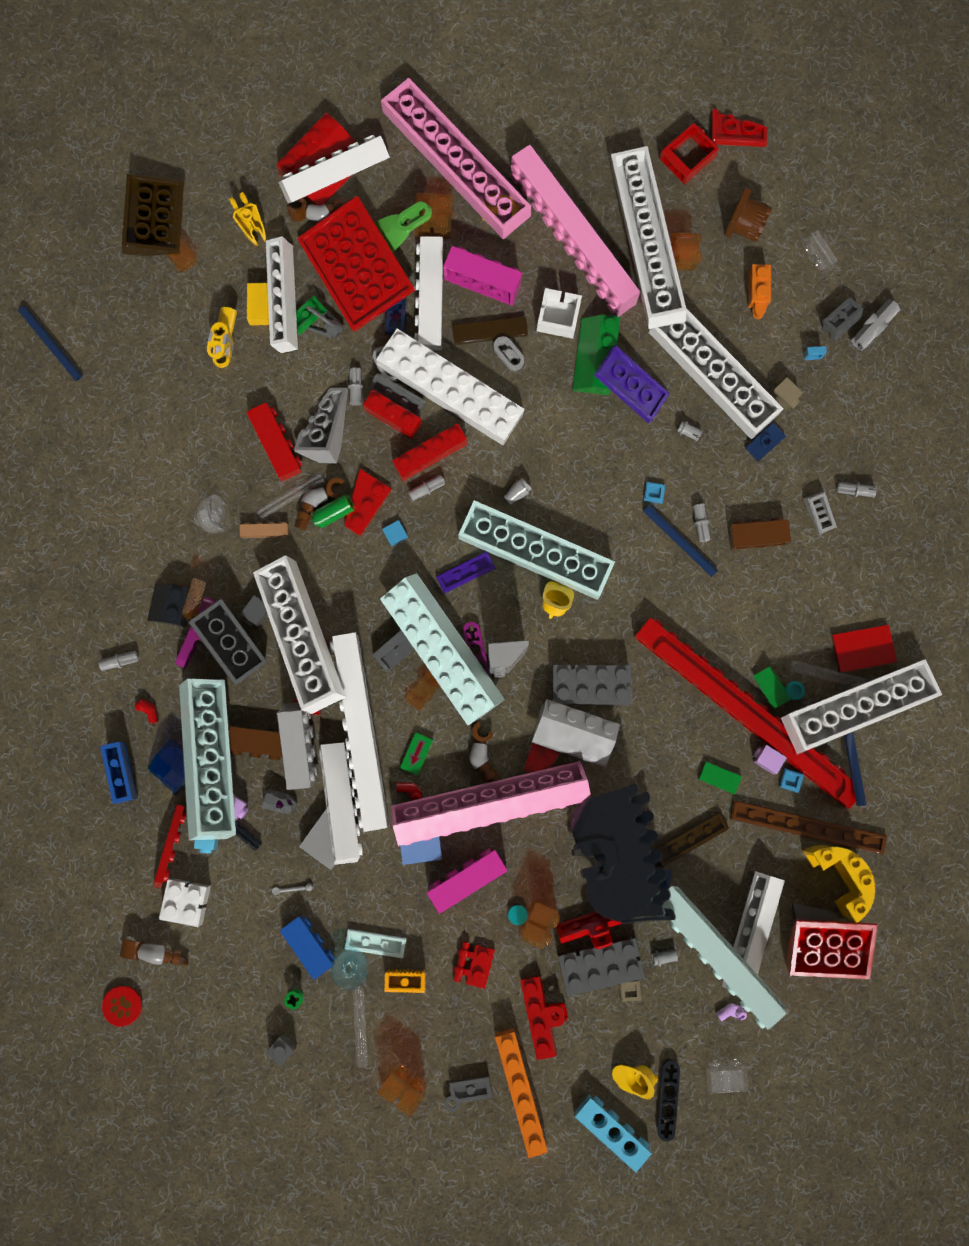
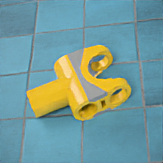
[207,307,237,368]

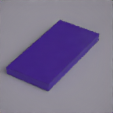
[594,345,670,423]

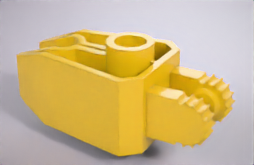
[229,192,266,246]

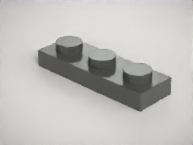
[368,373,426,417]

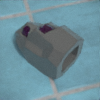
[262,789,297,814]

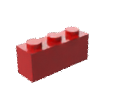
[363,390,422,439]

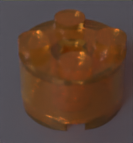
[670,232,702,271]

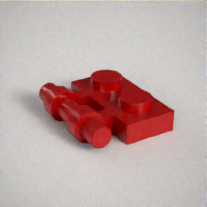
[453,941,495,989]

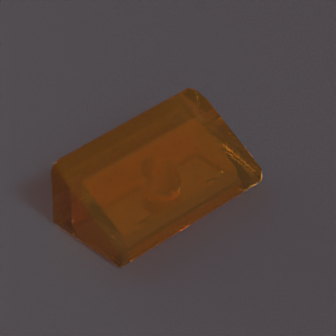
[167,237,196,273]
[182,578,206,619]

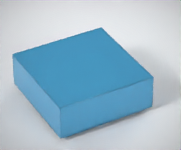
[803,346,827,360]
[644,482,665,504]
[382,520,408,547]
[779,768,804,793]

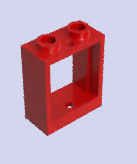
[660,123,719,185]

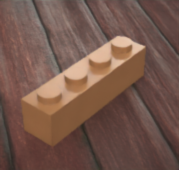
[240,522,289,538]

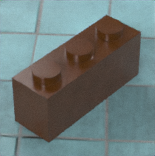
[728,517,791,550]
[228,726,283,760]

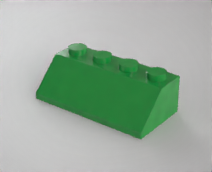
[572,315,620,395]

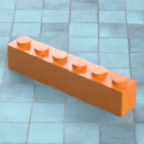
[495,1028,548,1158]

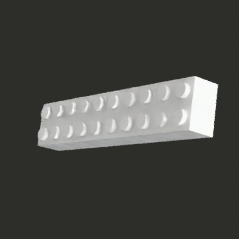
[611,146,687,329]
[330,632,390,832]

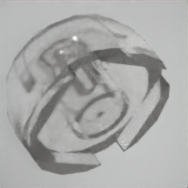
[194,494,231,534]

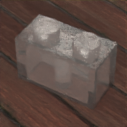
[704,1059,749,1094]

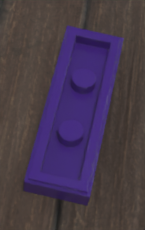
[436,551,496,594]

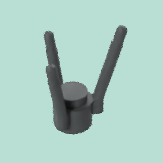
[306,306,344,339]

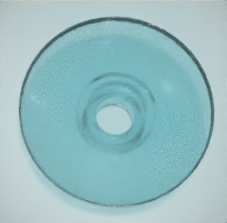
[332,949,368,990]

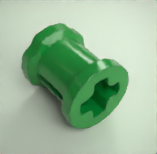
[284,989,304,1010]

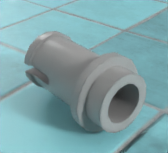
[677,421,702,441]
[652,949,678,967]

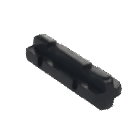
[235,820,262,851]

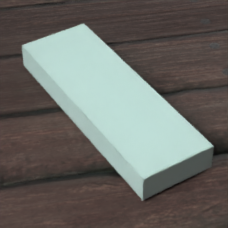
[345,929,406,958]

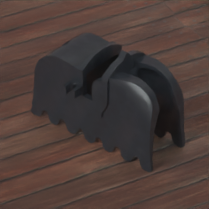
[571,784,676,924]

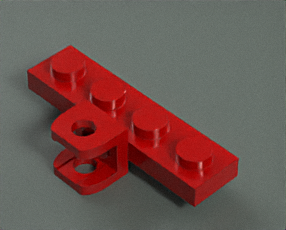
[555,911,622,950]
[520,975,569,1060]

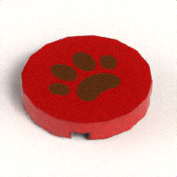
[102,986,142,1027]

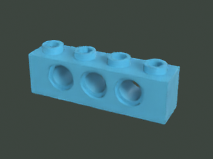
[574,1094,652,1172]

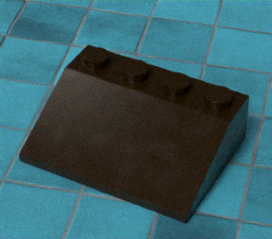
[122,174,184,256]

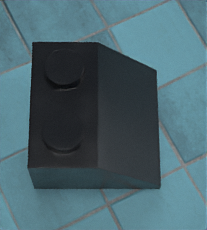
[147,583,193,628]

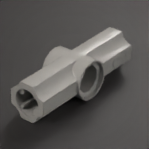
[851,299,901,351]

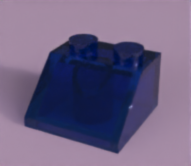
[147,739,185,795]

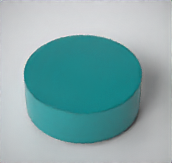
[785,681,805,701]
[508,905,528,925]

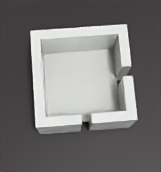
[537,288,582,339]
[159,878,211,927]

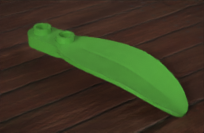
[375,202,432,252]

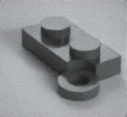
[444,1076,492,1112]

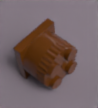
[724,188,773,242]

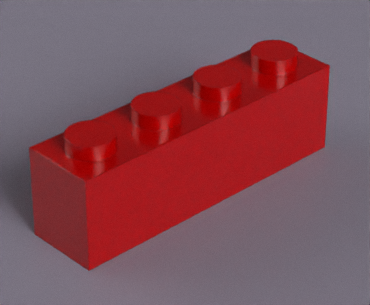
[246,402,303,482]
[392,423,468,482]

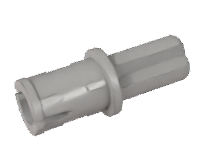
[348,367,363,406]
[408,475,445,502]
[837,482,877,498]
[692,504,710,542]
[99,651,139,672]

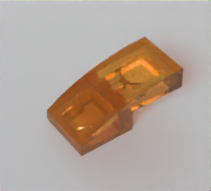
[405,670,441,712]

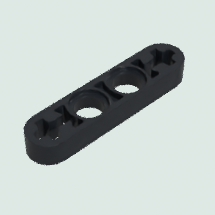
[656,1059,680,1142]

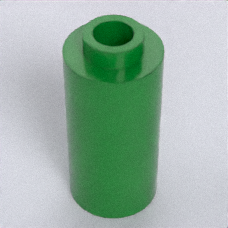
[311,494,355,529]

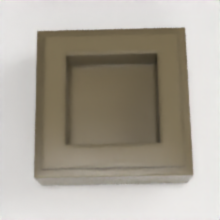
[620,980,641,1002]

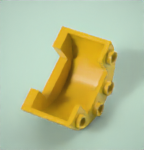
[802,845,875,923]

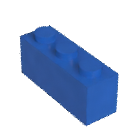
[100,741,138,804]
[280,915,335,980]

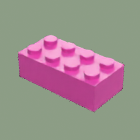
[443,246,522,306]
[427,848,507,914]

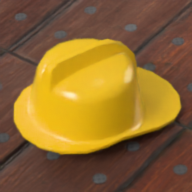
[542,581,574,619]
[612,1065,658,1099]

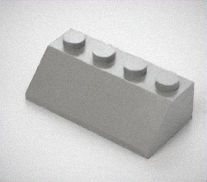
[488,641,529,678]
[532,699,620,767]

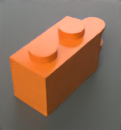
[748,264,771,319]

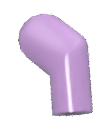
[716,1003,747,1022]

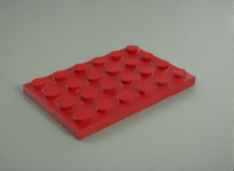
[297,196,416,332]

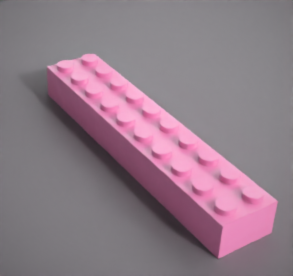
[381,78,531,239]
[510,145,640,317]
[391,761,591,846]

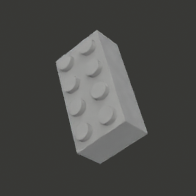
[277,702,318,790]

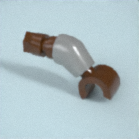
[286,197,349,223]
[295,478,345,531]
[469,721,502,783]
[119,938,188,966]

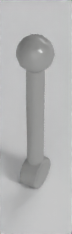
[272,883,313,895]

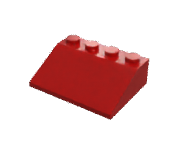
[276,113,356,205]
[785,919,878,979]

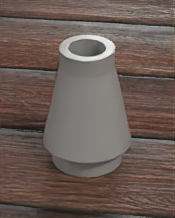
[503,478,532,505]

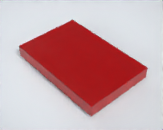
[831,625,897,673]

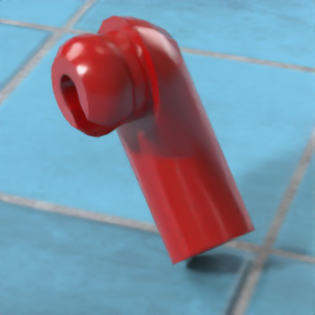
[134,699,159,724]
[397,782,423,801]

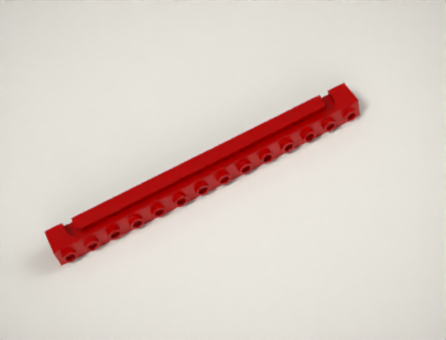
[634,618,865,809]

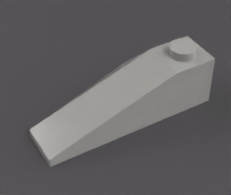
[294,388,348,463]

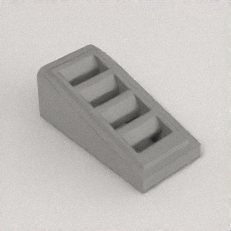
[803,492,837,534]

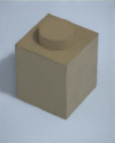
[771,378,803,410]

